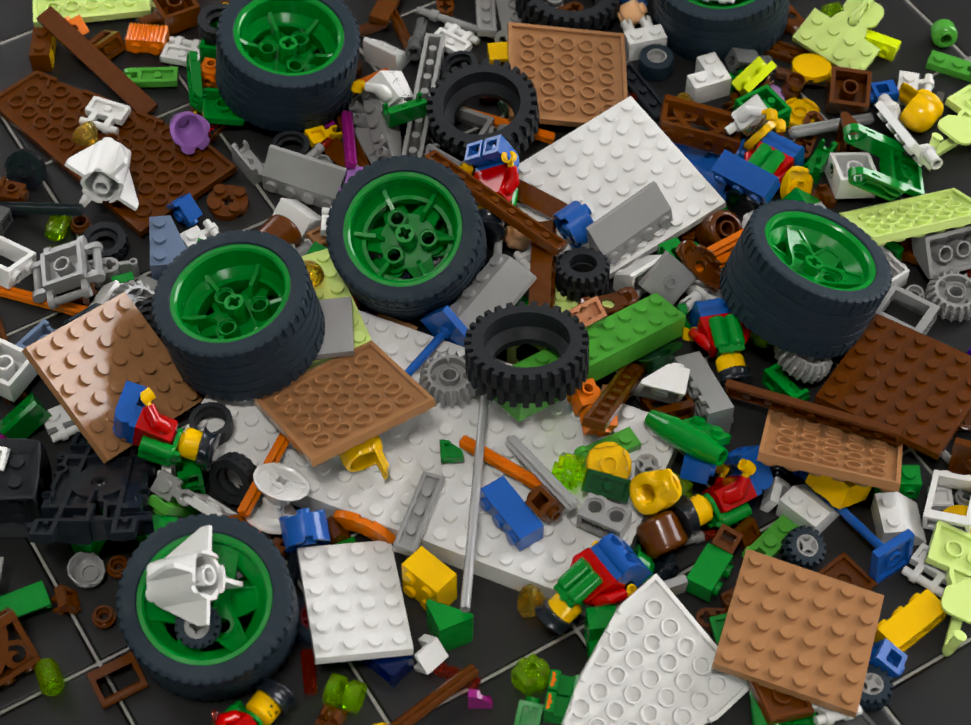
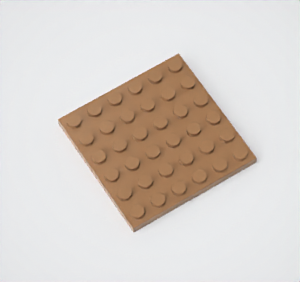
[507,22,628,127]
[22,292,204,464]
[253,340,436,467]
[757,409,903,493]
[711,549,884,718]

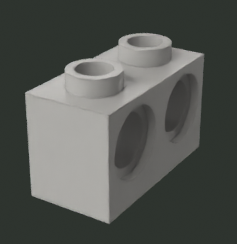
[576,492,632,539]

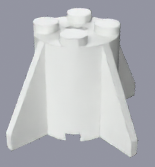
[65,137,139,211]
[145,525,243,627]

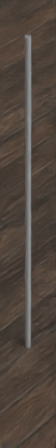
[460,239,503,613]

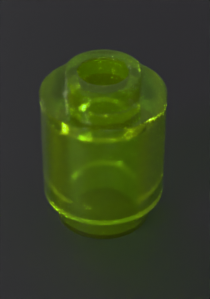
[44,215,72,241]
[35,658,65,696]

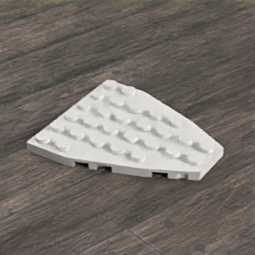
[561,573,750,725]

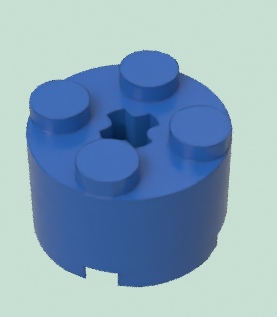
[553,200,595,248]
[279,508,331,553]

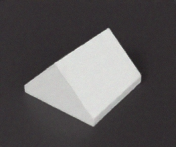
[363,37,411,71]
[272,198,322,246]

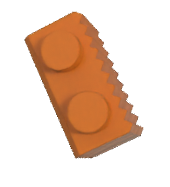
[125,23,170,55]

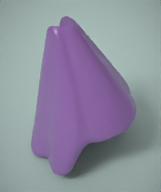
[170,111,211,154]

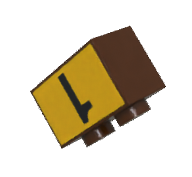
[29,27,57,72]

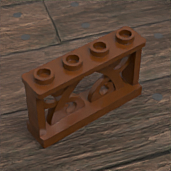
[658,94,741,155]
[0,607,42,686]

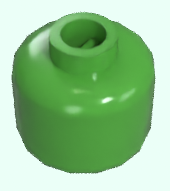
[930,19,958,48]

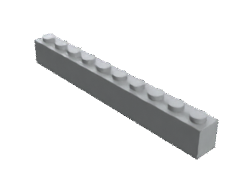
[402,33,445,158]

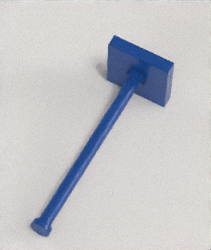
[405,305,468,376]
[793,470,915,584]

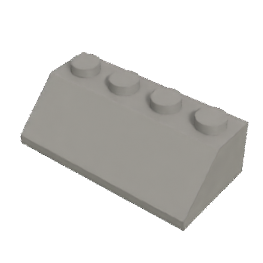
[262,144,347,208]
[586,181,673,264]
[911,224,971,279]
[450,252,537,330]

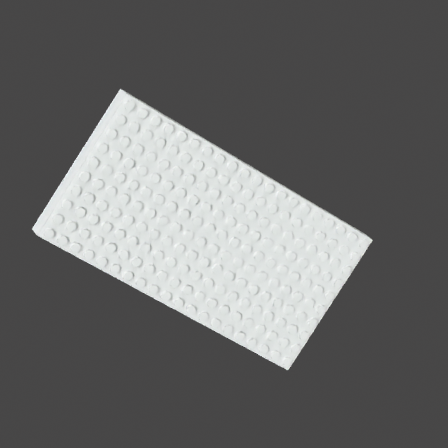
[184,310,679,616]

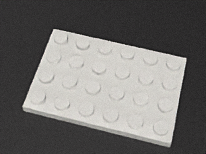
[297,540,414,664]

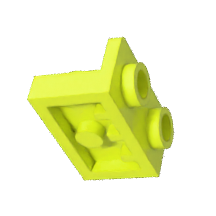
[865,29,902,61]
[731,57,777,96]

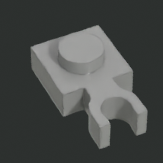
[150,470,195,507]

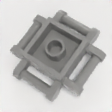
[30,235,106,310]

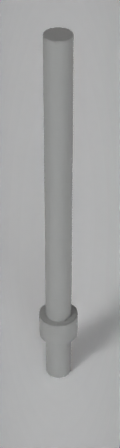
[416,6,506,42]

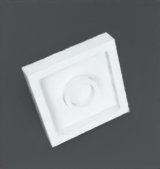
[183,493,238,516]

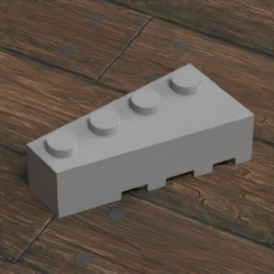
[674,351,734,434]

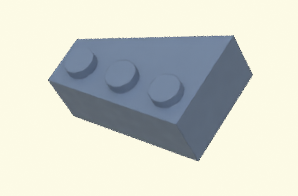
[149,215,187,281]

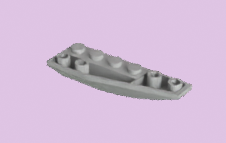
[348,89,401,164]

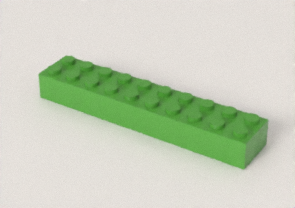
[494,293,686,422]

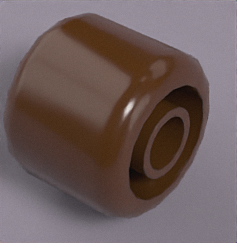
[696,210,742,248]
[257,214,302,248]
[636,511,688,560]

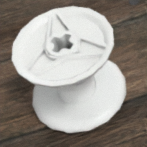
[245,462,310,535]

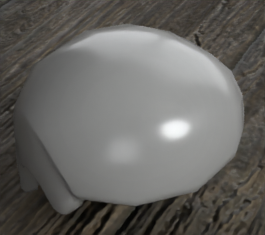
[67,552,106,588]

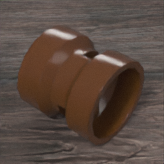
[781,72,806,99]

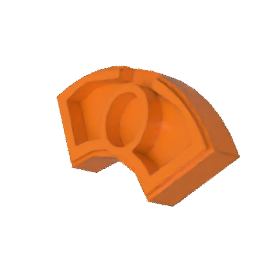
[333,510,396,544]

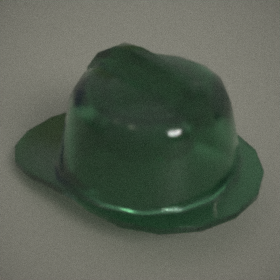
[638,342,683,374]

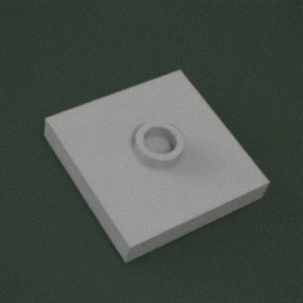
[638,251,696,305]

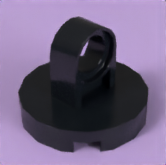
[5,148,47,190]

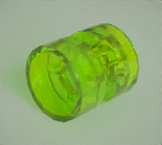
[323,672,367,715]

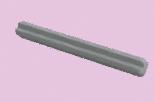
[788,113,874,138]
[505,435,579,511]

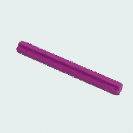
[341,110,357,170]

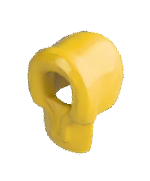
[898,82,944,133]
[338,435,389,480]
[629,468,682,515]

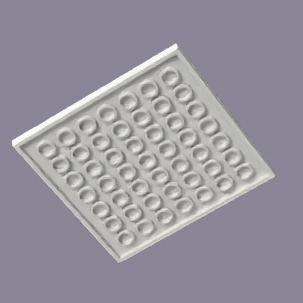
[516,96,726,279]

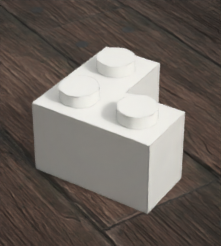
[685,52,732,103]

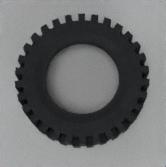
[515,0,620,32]
[426,59,540,168]
[464,301,589,408]

